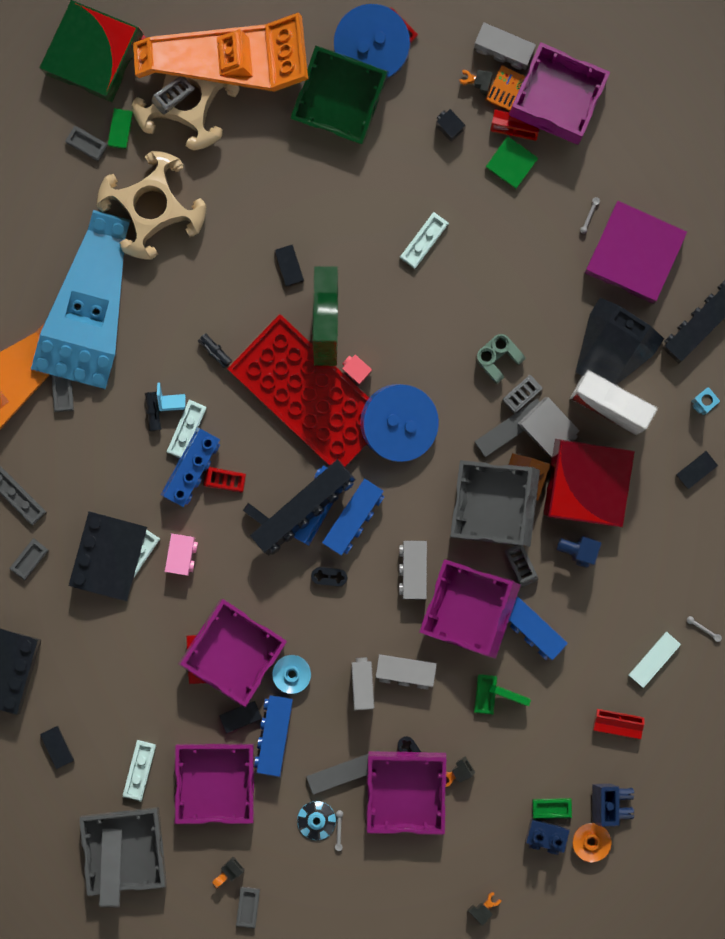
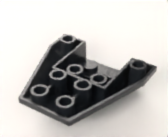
[575,298,665,385]

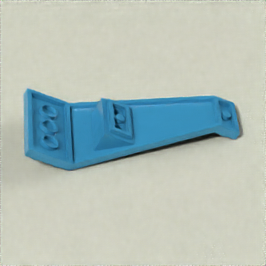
[31,210,130,389]

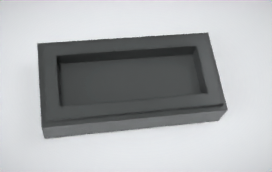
[65,125,108,162]
[51,375,74,412]
[9,538,49,580]
[236,886,260,928]

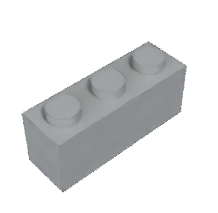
[474,23,536,70]
[399,541,427,599]
[376,654,437,690]

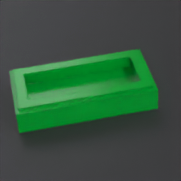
[108,108,133,149]
[474,674,497,715]
[489,685,531,706]
[532,798,572,819]

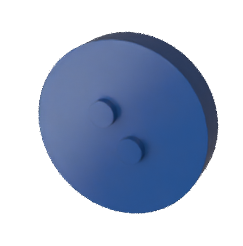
[334,4,410,79]
[360,384,439,462]

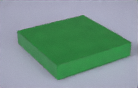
[485,136,538,189]

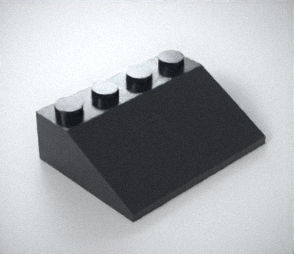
[68,511,148,601]
[0,628,41,715]

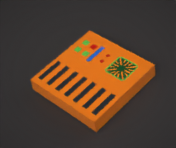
[485,66,526,112]

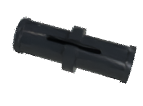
[198,333,233,369]
[144,391,162,431]

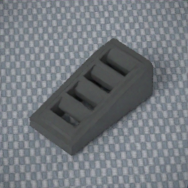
[152,76,194,115]
[502,375,543,414]
[504,545,539,587]

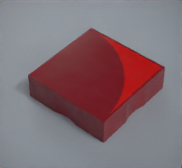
[543,439,635,527]

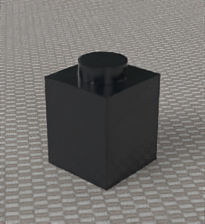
[436,109,466,142]

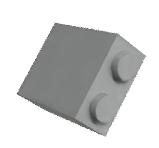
[517,397,579,457]
[352,657,374,710]

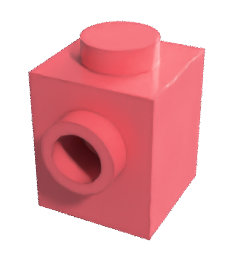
[342,354,372,386]

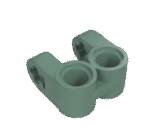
[476,334,526,384]

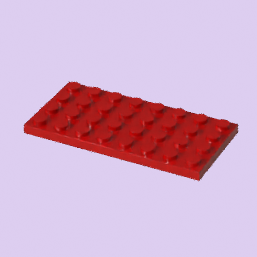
[227,314,369,467]

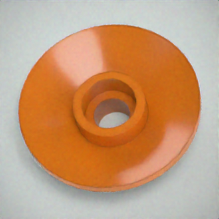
[573,823,611,862]

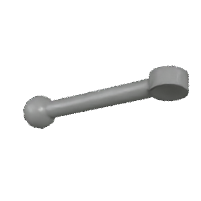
[580,197,600,234]
[687,616,722,642]
[335,810,343,851]

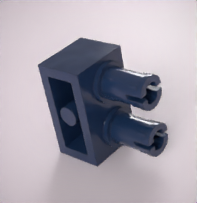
[556,537,601,568]
[592,784,634,826]
[525,819,570,855]

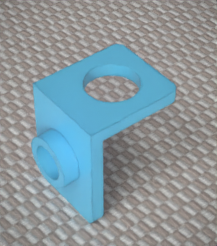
[157,383,186,411]
[692,387,720,415]

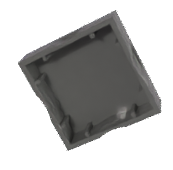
[450,460,540,547]
[79,807,167,896]

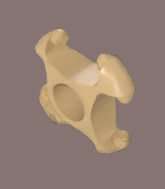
[132,74,240,151]
[97,151,206,260]

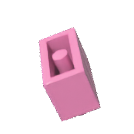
[165,534,198,576]

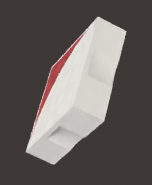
[570,371,657,435]

